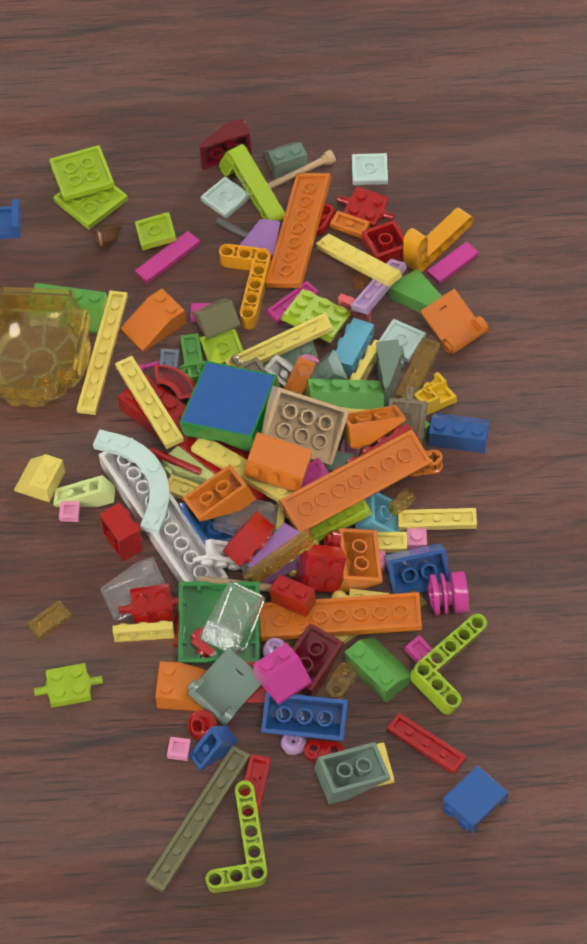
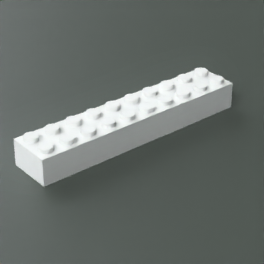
[99,437,228,582]

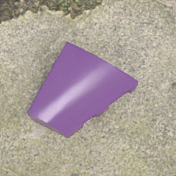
[239,219,280,257]

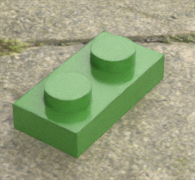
[180,333,203,364]

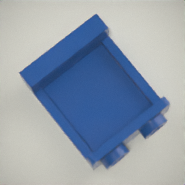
[0,199,21,239]
[443,766,508,833]

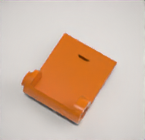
[420,288,489,354]

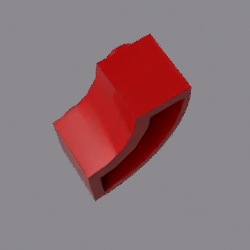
[154,365,196,400]

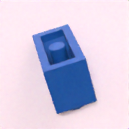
[189,725,238,770]

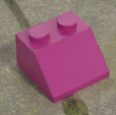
[253,643,312,705]

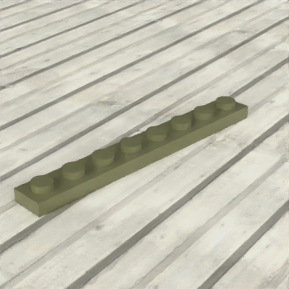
[145,746,250,893]

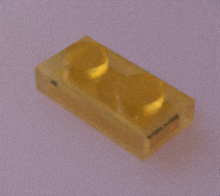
[27,600,71,640]

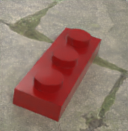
[241,754,271,817]

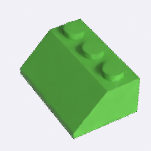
[345,638,412,703]

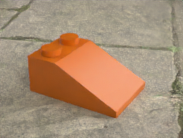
[120,289,186,352]
[342,405,406,449]
[183,464,256,522]
[155,661,207,711]

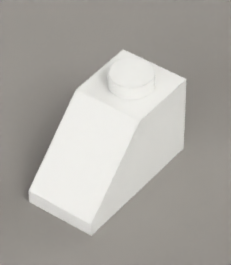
[264,355,294,386]

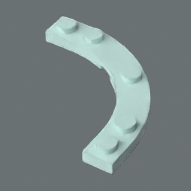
[93,429,170,534]

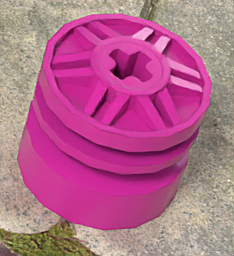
[428,571,469,616]

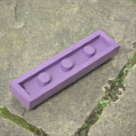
[351,259,407,315]

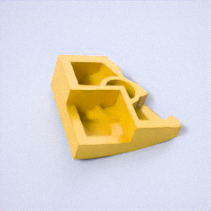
[414,372,457,415]

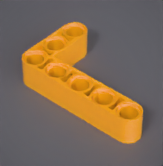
[403,208,474,272]
[219,244,271,330]

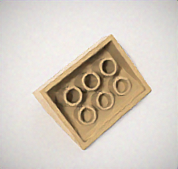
[262,386,350,465]

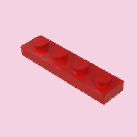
[387,713,467,775]

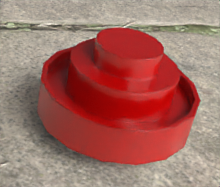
[188,710,217,740]

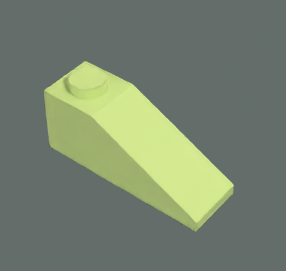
[162,446,214,485]
[53,475,116,507]

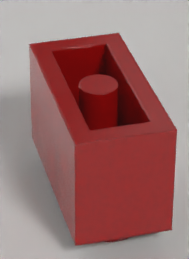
[270,574,316,617]

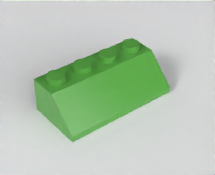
[29,283,107,334]
[304,379,384,410]

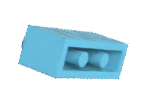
[336,318,374,376]

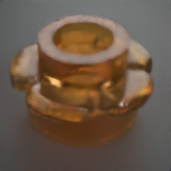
[353,273,371,290]

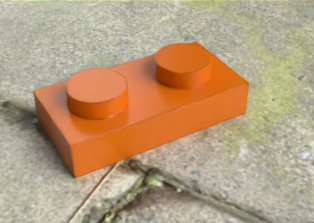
[330,211,370,239]
[284,356,316,395]

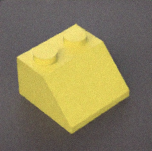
[14,454,65,502]

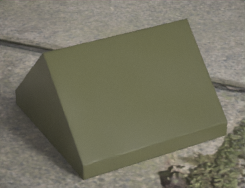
[192,298,241,340]

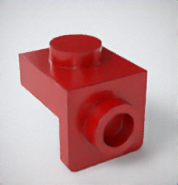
[190,626,215,658]

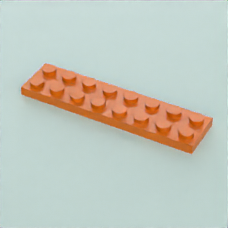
[265,173,331,288]
[279,430,432,533]
[260,592,422,641]

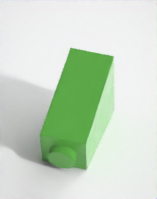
[388,269,442,313]

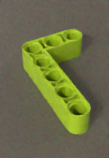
[219,144,285,222]
[410,614,487,715]
[206,781,267,893]

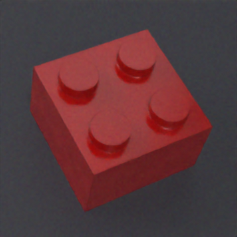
[362,220,404,264]
[99,503,143,562]
[222,511,274,566]
[295,543,347,593]

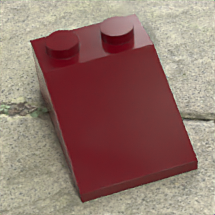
[199,118,252,170]
[292,623,344,697]

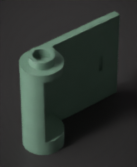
[187,647,261,726]

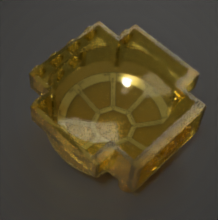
[0,287,91,407]

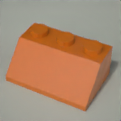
[244,432,313,492]
[338,528,382,592]

